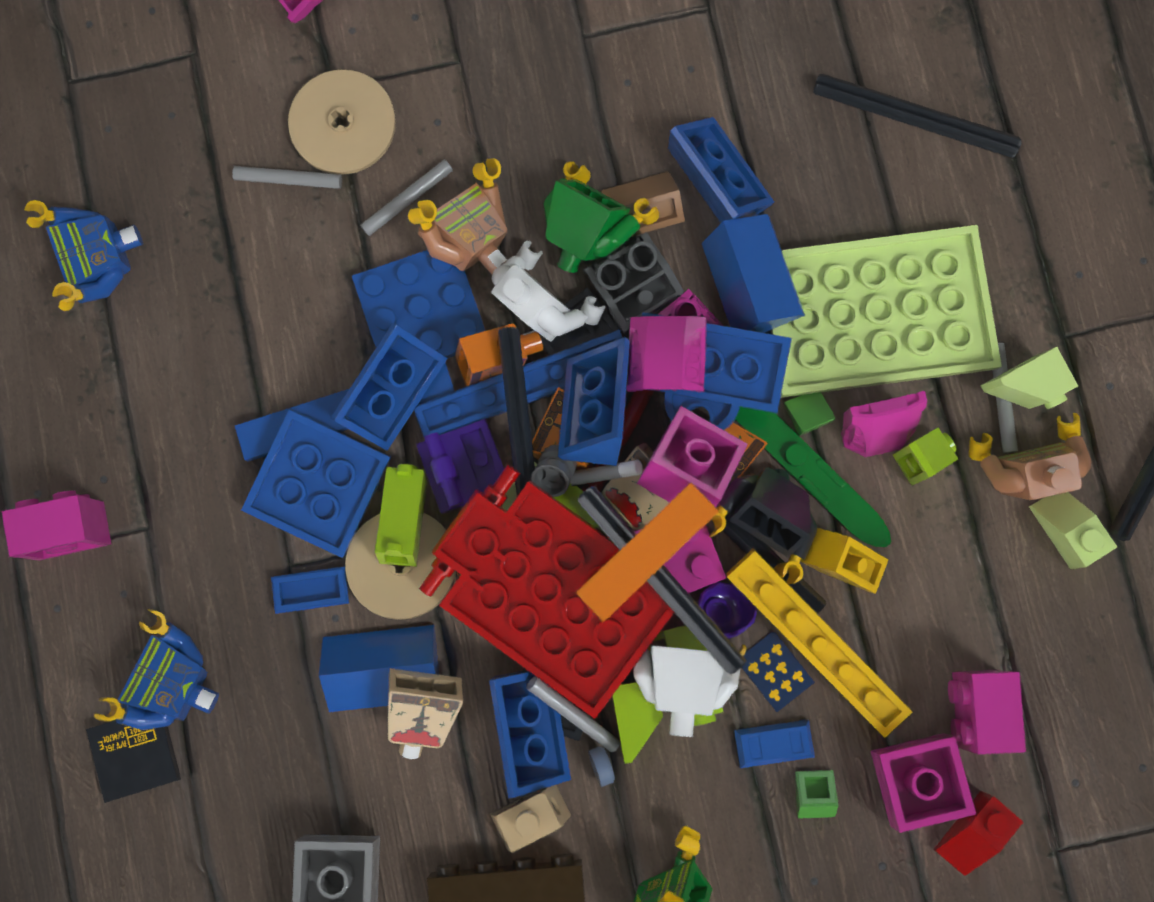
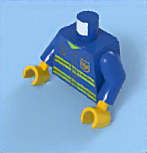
[24,200,143,311]
[94,609,219,730]

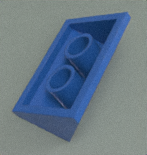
[668,117,774,223]
[701,214,805,333]
[331,323,448,451]
[558,337,630,466]
[319,625,439,712]
[489,670,571,798]

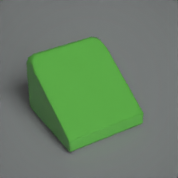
[784,392,836,436]
[795,770,839,818]

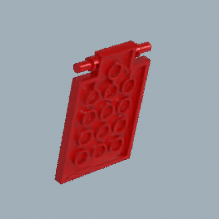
[419,465,674,719]

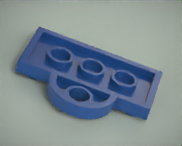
[642,312,792,431]

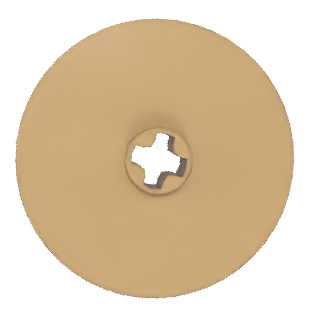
[288,70,396,174]
[345,513,454,620]

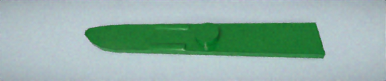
[735,407,892,548]

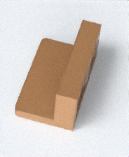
[601,172,685,237]

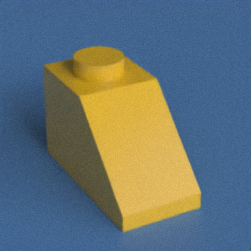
[800,528,888,594]

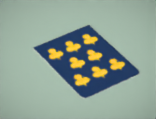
[742,632,815,712]

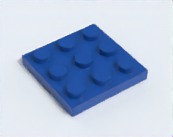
[352,250,486,358]
[241,409,392,558]

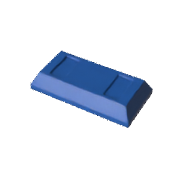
[271,566,349,614]
[734,719,815,768]

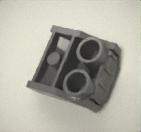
[583,232,684,332]

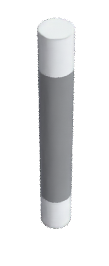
[570,460,643,486]

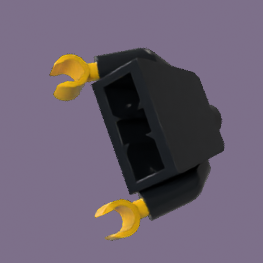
[709,467,817,584]

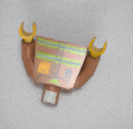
[408,158,508,274]
[968,413,1091,500]

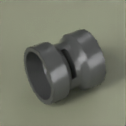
[532,445,577,497]

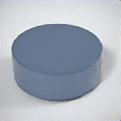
[588,746,615,787]

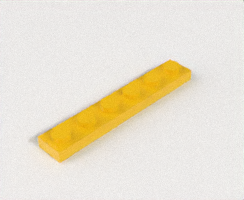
[726,548,913,738]

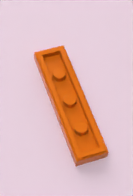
[576,482,719,622]

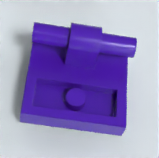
[416,419,504,514]

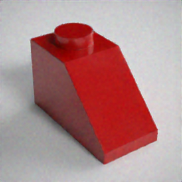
[933,790,1024,876]

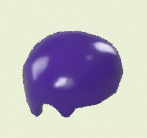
[697,581,758,639]

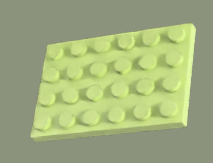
[770,225,1002,398]

